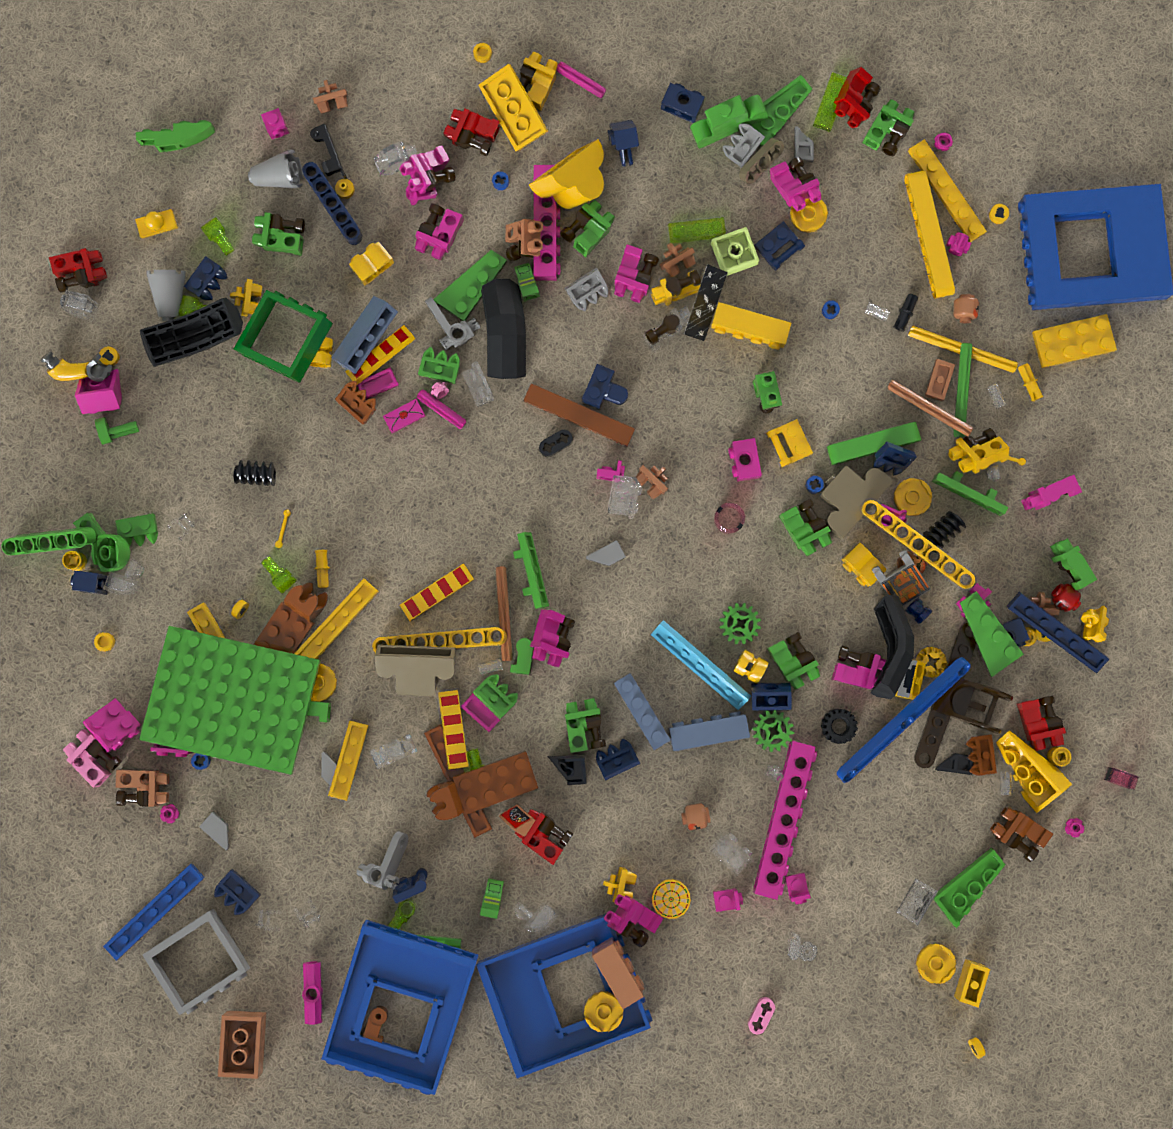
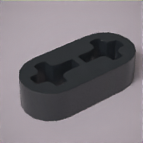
[539,430,573,457]

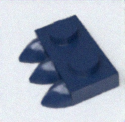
[184,256,228,300]
[874,442,917,476]
[596,739,640,781]
[214,869,261,915]

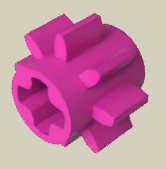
[946,232,972,256]

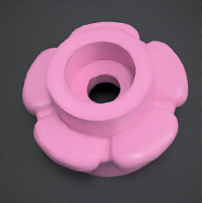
[431,382,449,399]

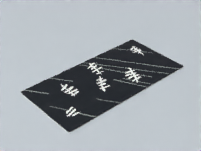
[684,264,728,341]

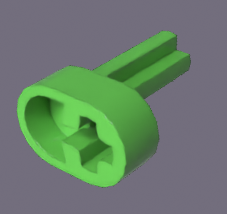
[95,417,139,445]

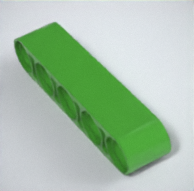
[827,422,921,465]
[1,527,96,556]

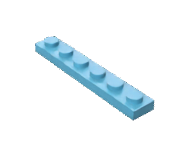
[651,620,751,710]

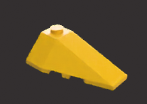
[996,731,1072,813]

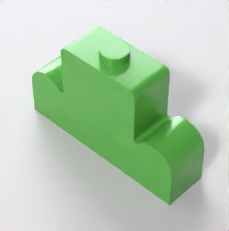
[690,95,768,149]

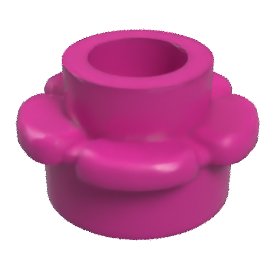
[934,133,953,151]
[160,804,179,824]
[1065,818,1085,838]

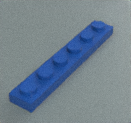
[103,864,205,961]

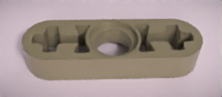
[739,138,784,184]

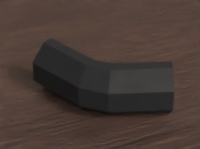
[481,279,526,379]
[140,298,243,367]
[870,595,914,699]

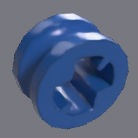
[492,171,509,190]
[822,301,840,319]
[806,476,824,494]
[191,753,211,770]

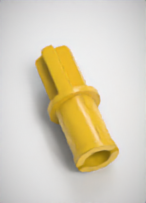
[1018,363,1043,401]
[314,550,330,588]

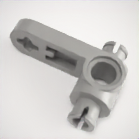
[425,297,481,350]
[357,831,408,890]

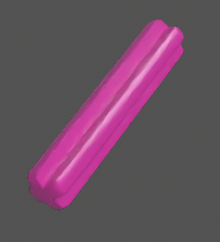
[557,62,606,98]
[417,389,467,429]

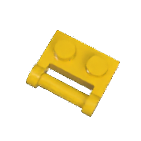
[766,419,813,467]

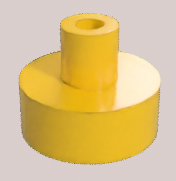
[335,179,355,199]

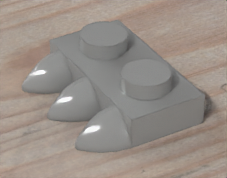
[723,124,765,168]
[564,268,608,311]

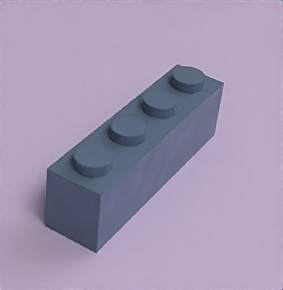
[331,296,398,374]
[614,673,670,750]
[669,711,750,751]

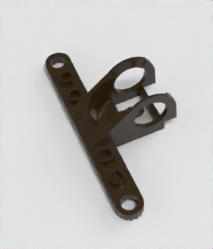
[914,622,1013,768]

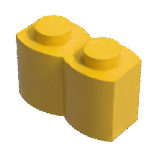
[349,242,394,285]
[841,543,887,587]

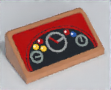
[499,804,535,837]

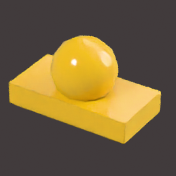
[135,209,178,238]

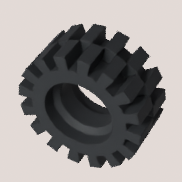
[821,709,858,744]

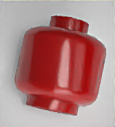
[1051,583,1081,612]

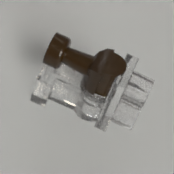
[643,306,691,354]

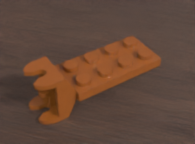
[253,582,328,654]
[426,751,538,820]

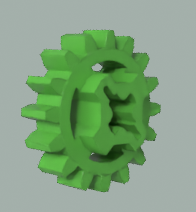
[719,603,761,644]
[751,710,794,752]

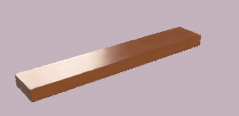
[523,383,635,447]
[424,724,492,838]

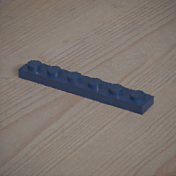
[1007,591,1110,674]

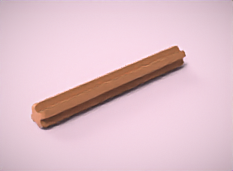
[887,380,973,436]
[496,566,512,661]

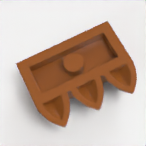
[335,381,376,425]
[966,734,997,776]

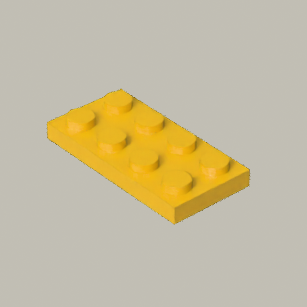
[478,64,548,152]
[1032,314,1117,368]

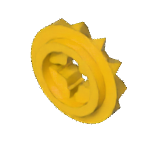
[916,647,947,678]

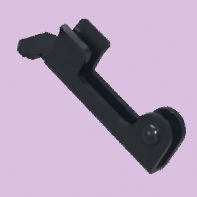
[310,124,347,179]

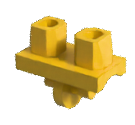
[230,279,262,317]
[1081,606,1109,643]
[603,867,637,905]

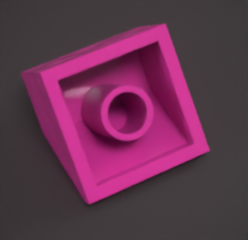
[75,369,122,414]

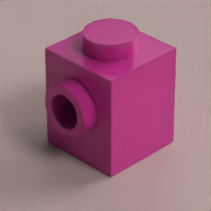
[261,108,289,139]

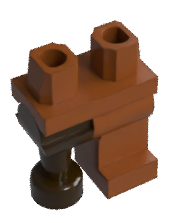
[990,807,1053,862]

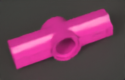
[302,961,323,1025]

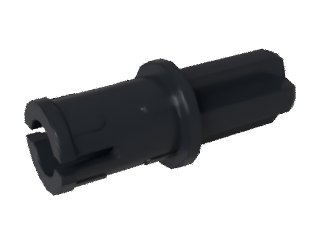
[893,293,918,332]

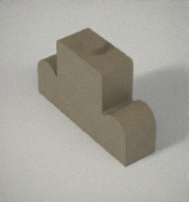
[819,466,893,540]
[375,645,456,697]

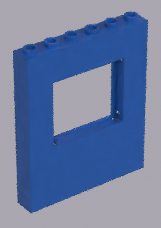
[1018,184,1173,310]
[476,913,653,1078]
[321,920,478,1095]

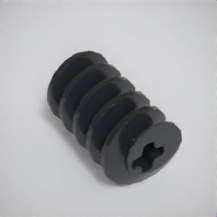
[233,460,276,486]
[923,511,966,553]

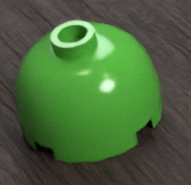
[91,534,130,572]

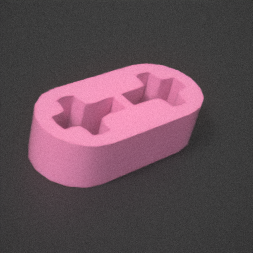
[748,997,775,1035]

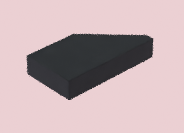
[935,753,974,775]

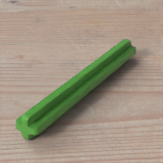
[953,343,972,438]

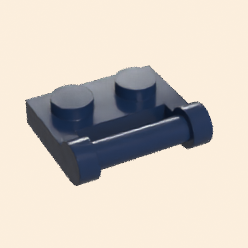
[754,221,805,271]
[392,868,428,903]

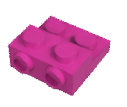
[83,698,141,752]

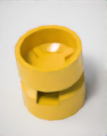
[310,337,333,368]
[733,649,769,684]

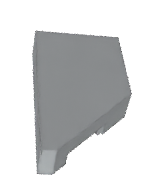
[794,126,814,162]
[586,540,626,566]
[321,751,337,786]
[199,812,229,850]

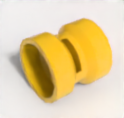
[62,551,87,571]
[1047,746,1072,766]

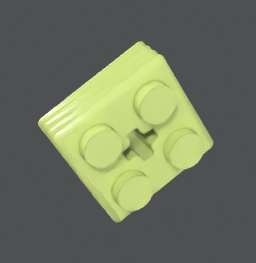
[711,227,759,276]

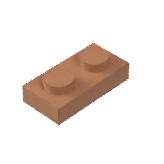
[925,359,955,402]

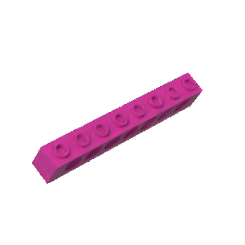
[753,741,817,900]

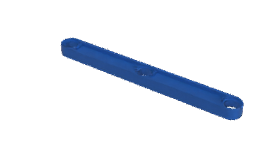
[837,657,971,783]

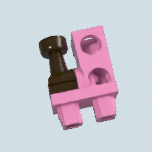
[63,729,122,788]

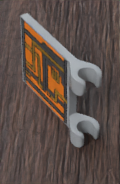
[872,550,931,606]

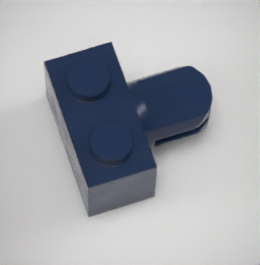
[607,120,639,167]
[582,364,628,410]

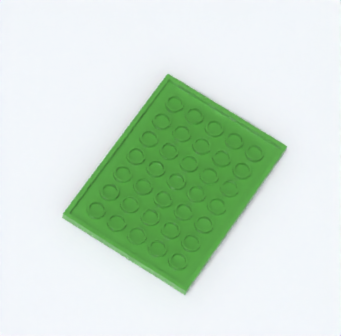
[139,626,321,775]

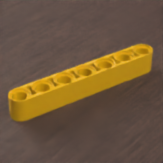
[904,170,955,299]
[861,500,975,589]
[372,627,507,653]

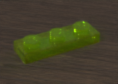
[813,72,847,132]
[668,217,726,243]

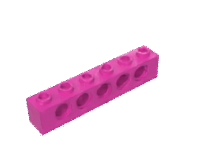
[534,165,560,281]

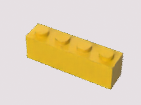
[711,302,792,350]

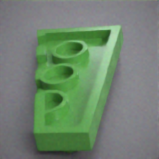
[751,75,812,147]
[433,249,507,321]
[959,591,1024,677]
[933,848,1005,928]

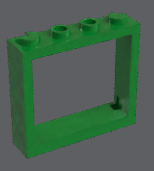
[233,290,333,383]

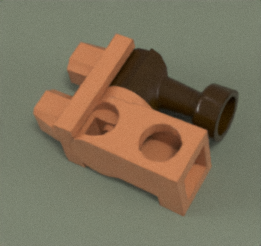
[505,219,543,261]
[116,769,170,807]

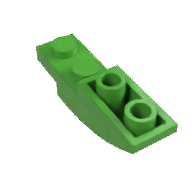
[136,120,215,152]

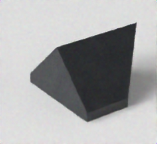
[547,754,587,785]

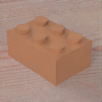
[592,937,645,1009]
[218,1011,266,1079]

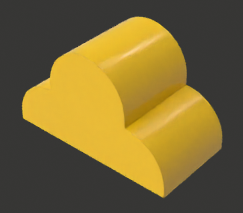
[529,139,604,209]

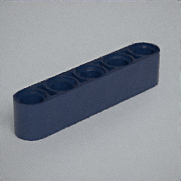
[302,162,362,245]

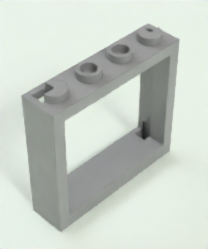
[143,908,250,1015]

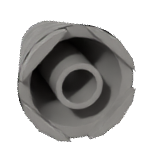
[248,150,303,188]
[146,270,186,321]

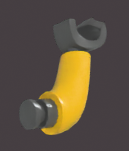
[40,351,113,382]

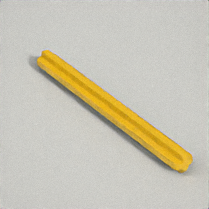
[908,326,1018,373]

